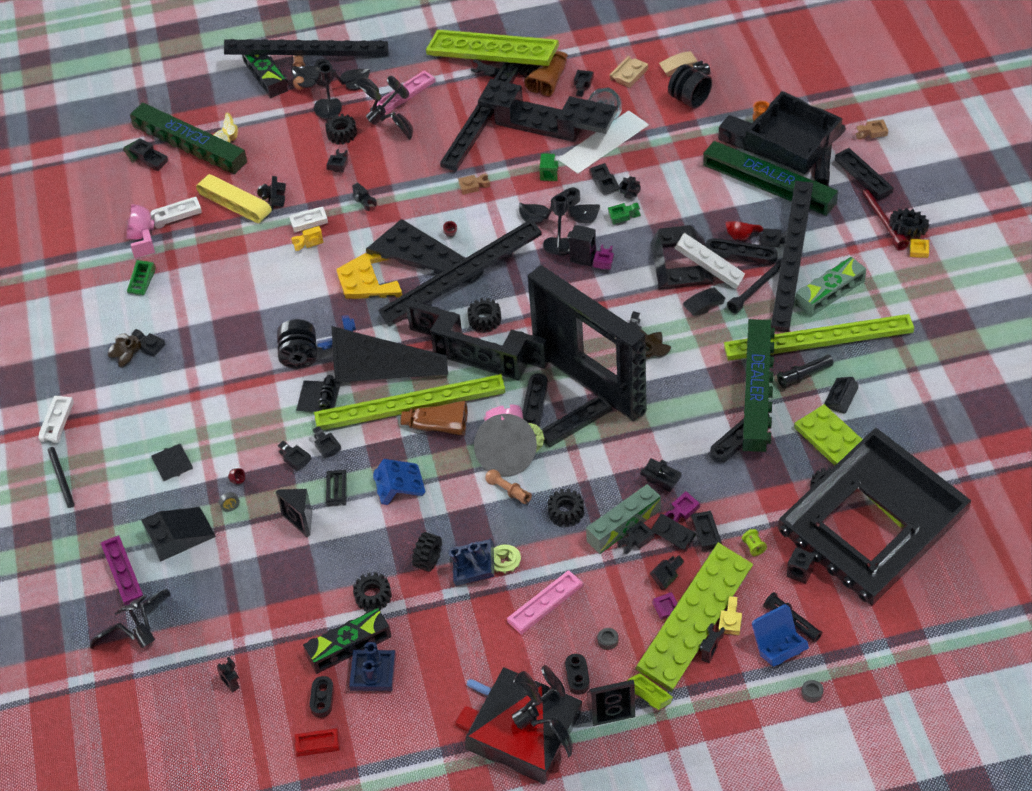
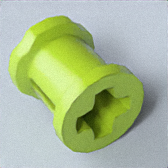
[741,529,767,556]

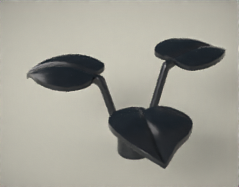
[292,63,370,120]
[355,76,413,140]
[519,194,600,256]
[90,589,171,649]
[512,665,573,758]

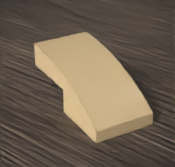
[659,51,698,77]

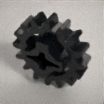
[889,208,929,238]

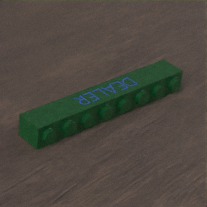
[130,102,247,174]
[703,141,838,216]
[743,319,775,452]

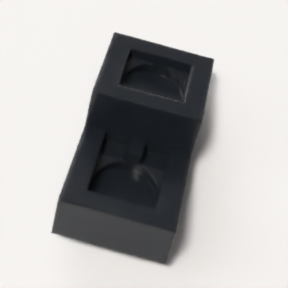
[129,138,168,171]
[589,163,620,195]
[683,287,726,316]

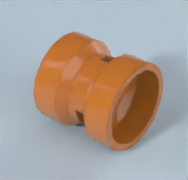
[753,101,769,122]

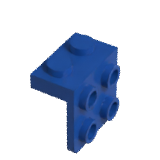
[317,315,356,350]
[373,459,426,505]
[752,604,809,667]

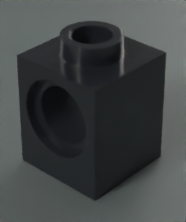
[787,547,815,584]

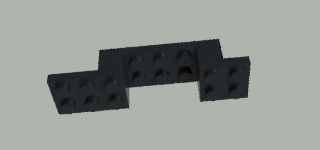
[478,79,618,142]
[406,300,548,380]

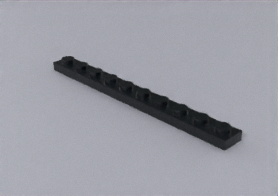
[224,39,388,56]
[440,62,524,171]
[771,181,813,332]
[378,219,542,327]

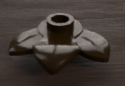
[639,330,671,359]
[107,333,141,368]

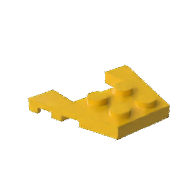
[336,253,402,299]

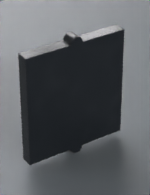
[151,443,193,481]

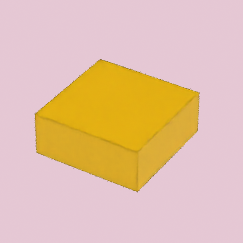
[910,239,929,258]

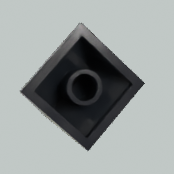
[276,489,313,537]

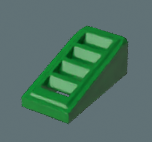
[127,260,156,295]

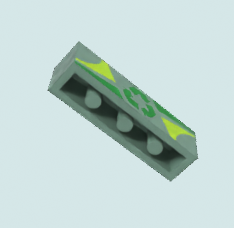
[795,257,866,317]
[586,484,661,554]

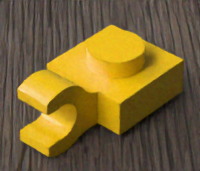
[291,226,324,251]

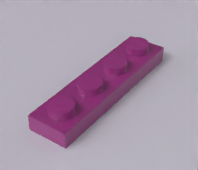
[100,535,145,605]

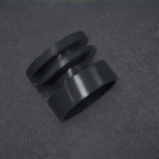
[668,64,712,109]
[277,319,317,369]

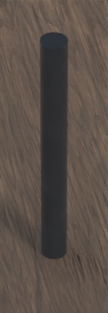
[47,447,75,508]

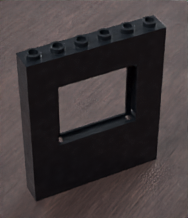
[527,265,647,422]
[778,427,971,606]

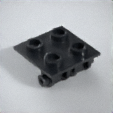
[296,375,341,412]

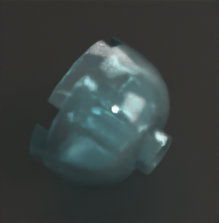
[588,87,623,121]

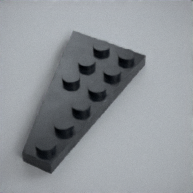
[366,219,483,284]
[331,326,448,382]

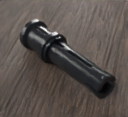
[777,354,834,389]
[763,592,823,643]

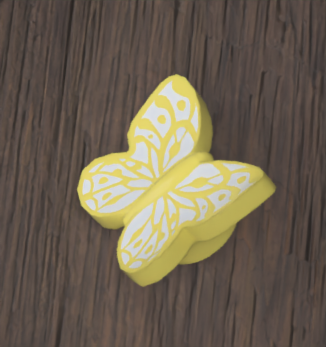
[213,112,238,143]

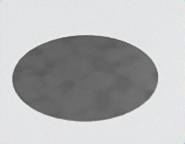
[474,414,537,476]

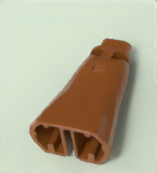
[524,51,568,97]
[400,401,468,436]

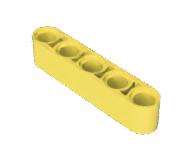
[196,174,272,223]

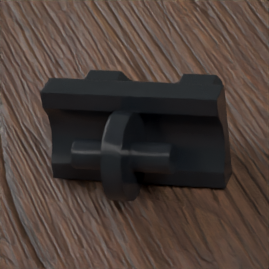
[257,176,286,211]
[640,458,682,492]

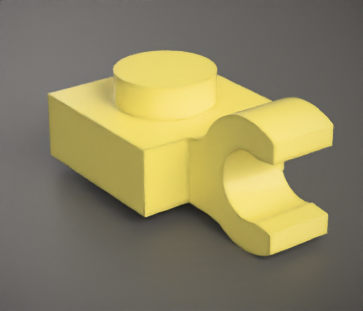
[718,596,742,635]

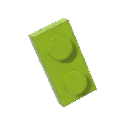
[628,673,673,710]

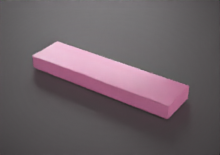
[377,70,436,115]
[507,570,583,635]

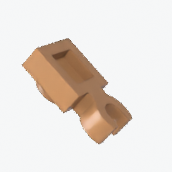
[458,174,490,195]

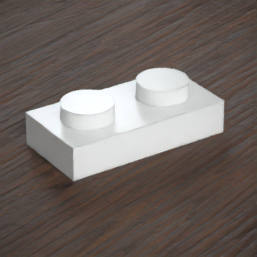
[289,207,328,233]

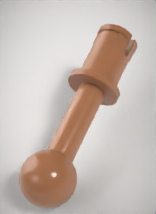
[292,55,305,90]
[485,469,532,504]

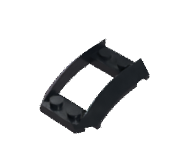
[650,225,713,290]

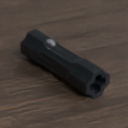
[814,144,832,186]

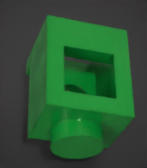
[539,153,559,181]

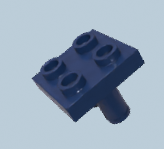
[449,539,495,586]
[349,642,396,691]

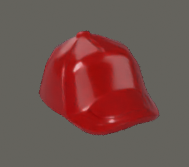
[726,221,764,241]

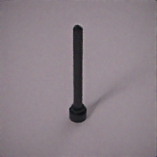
[727,259,782,314]

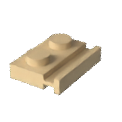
[610,56,648,88]

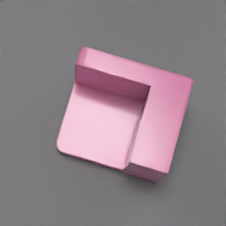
[131,229,155,258]

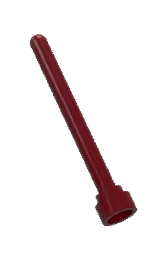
[863,189,909,251]

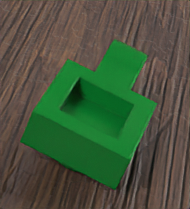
[608,203,641,225]

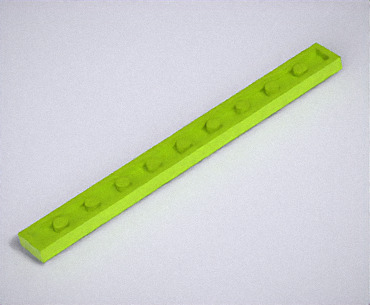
[724,314,914,361]
[314,374,506,430]

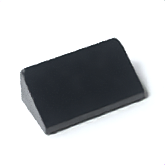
[824,377,859,413]

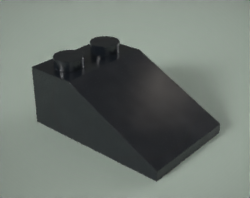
[141,507,216,562]
[587,680,635,726]

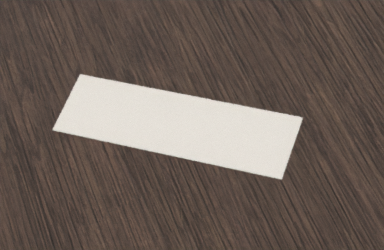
[558,111,649,174]

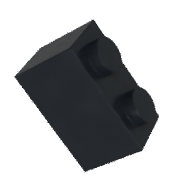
[567,225,597,267]

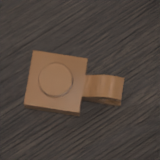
[855,119,889,140]

